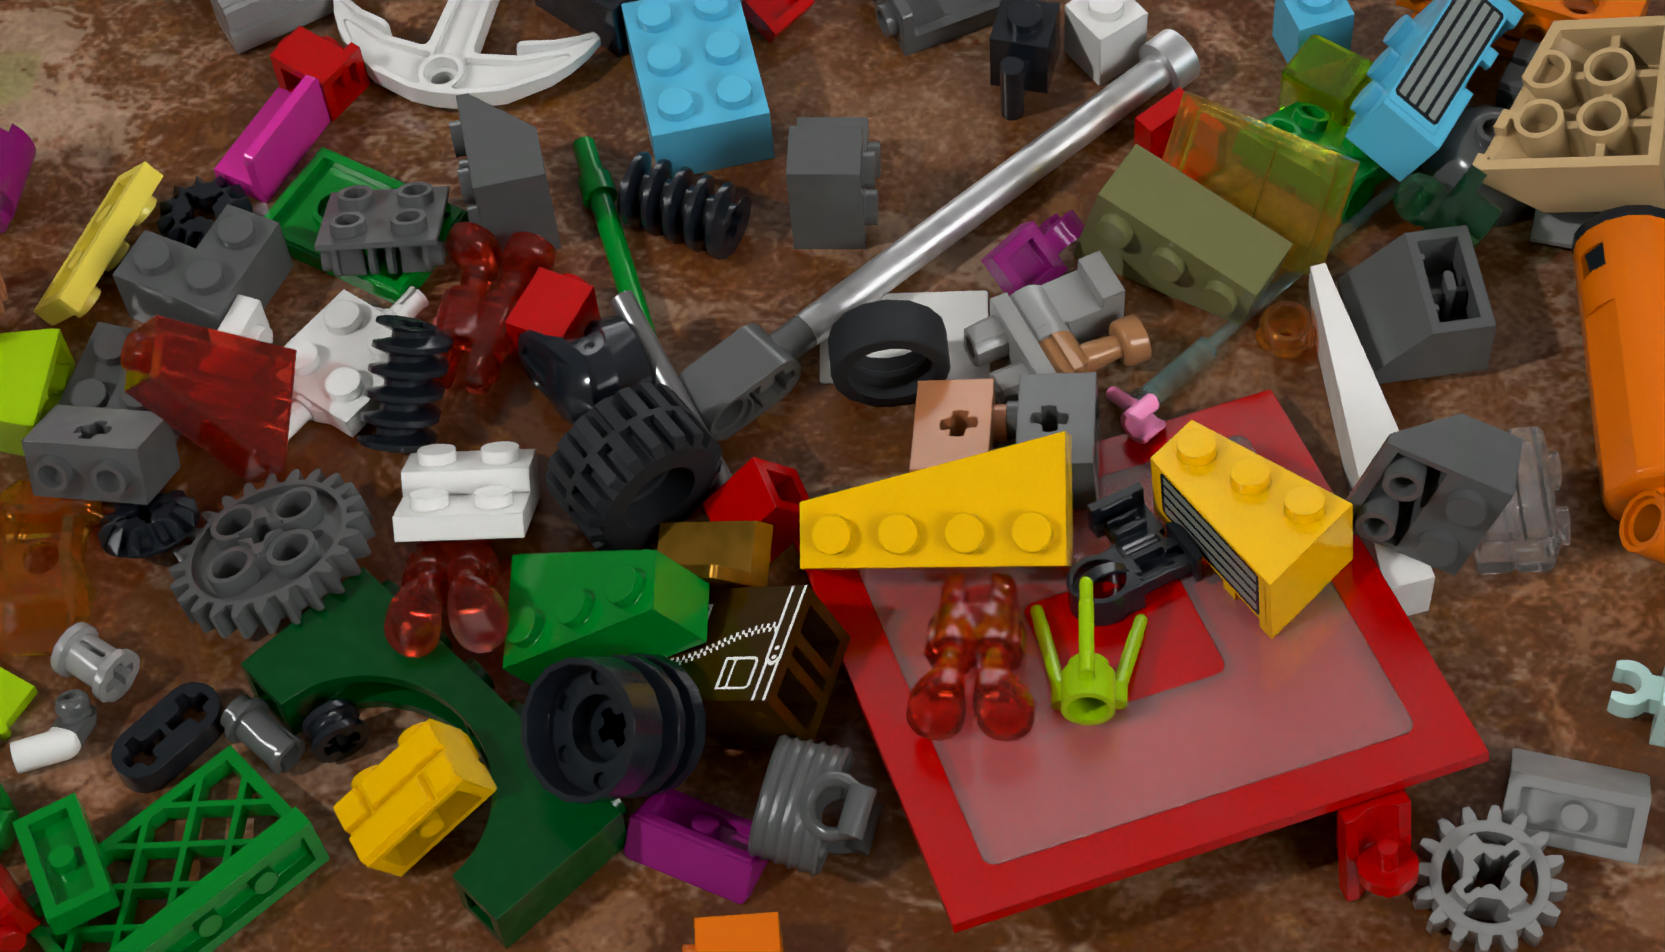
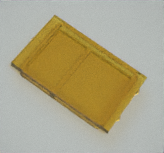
[1162,92,1360,275]

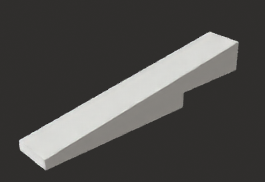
[1306,263,1435,616]

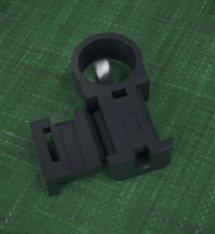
[1066,482,1203,626]

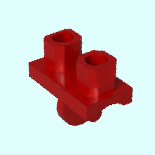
[1335,789,1419,902]

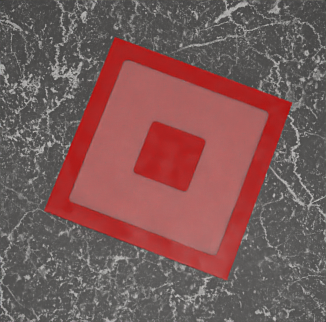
[793,389,1489,933]

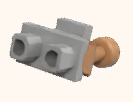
[964,250,1152,404]

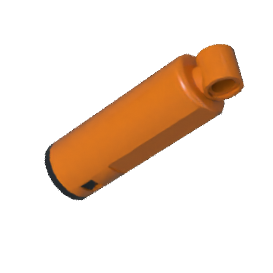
[1571,205,1665,565]

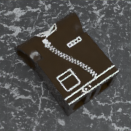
[667,585,851,749]

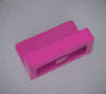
[214,75,331,204]

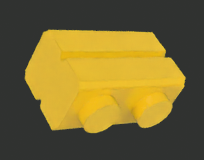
[333,718,498,877]

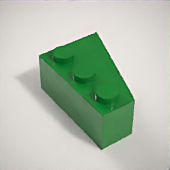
[503,549,709,685]

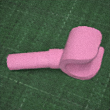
[1106,386,1166,444]

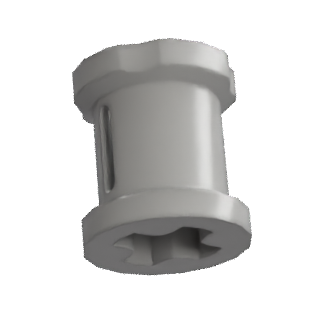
[51,622,140,703]

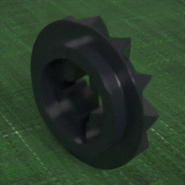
[156,175,253,248]
[97,490,200,559]

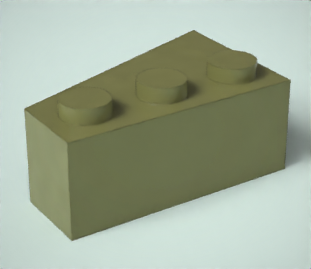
[1073,144,1293,325]

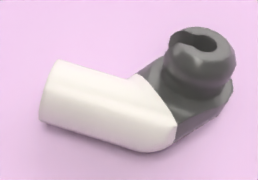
[10,689,98,774]

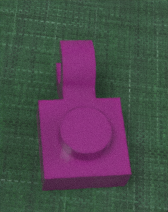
[981,209,1085,296]

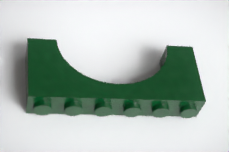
[240,566,627,949]

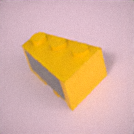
[1150,420,1353,640]

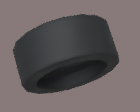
[828,299,951,406]

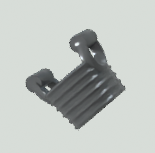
[748,734,883,877]

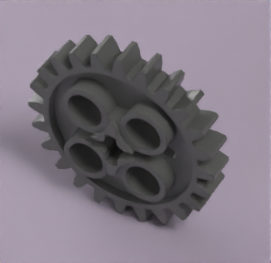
[169,468,375,639]

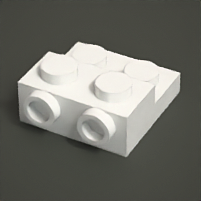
[392,441,540,542]

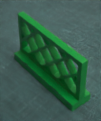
[27,745,330,952]

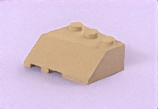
[1469,15,1665,213]

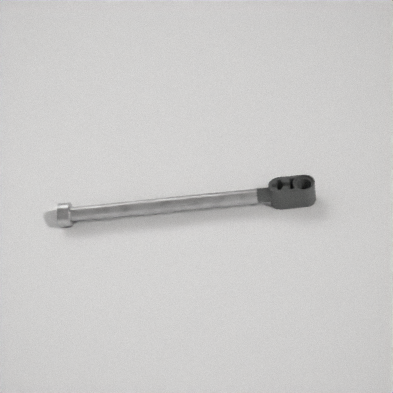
[678,29,1200,441]

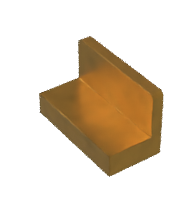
[657,521,773,590]

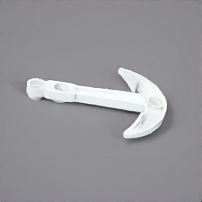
[333,0,602,109]

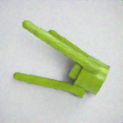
[1030,577,1148,725]

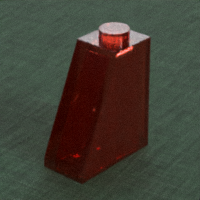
[120,315,297,483]

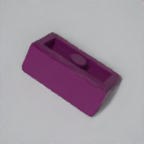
[624,789,769,904]

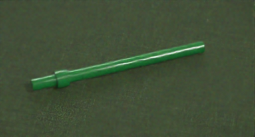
[572,136,658,338]

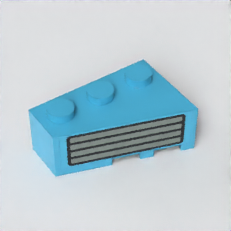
[1345,0,1524,182]

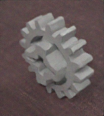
[1412,805,1568,952]

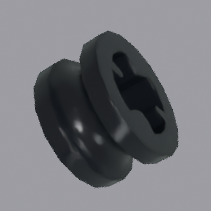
[301,699,370,763]

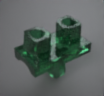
[1393,165,1504,247]

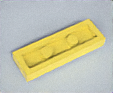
[33,162,163,326]

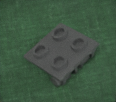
[314,182,450,277]

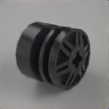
[521,653,706,804]

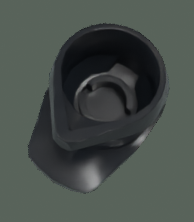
[518,316,655,426]

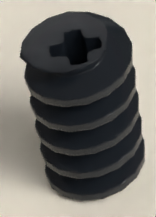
[617,151,752,260]
[356,315,454,453]

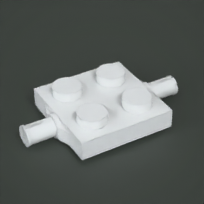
[260,286,429,444]

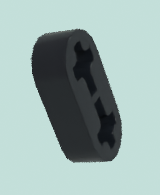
[111,682,225,793]

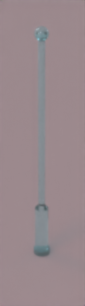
[1128,165,1421,414]

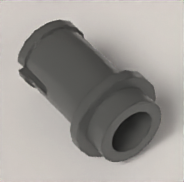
[220,695,306,775]

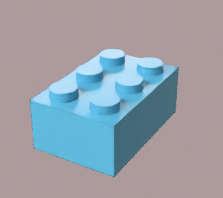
[621,0,775,179]

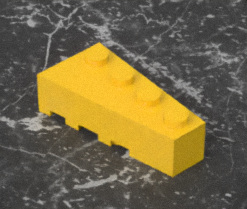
[800,431,1073,570]

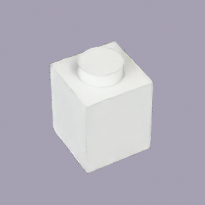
[1064,0,1148,86]

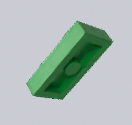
[12,792,120,936]

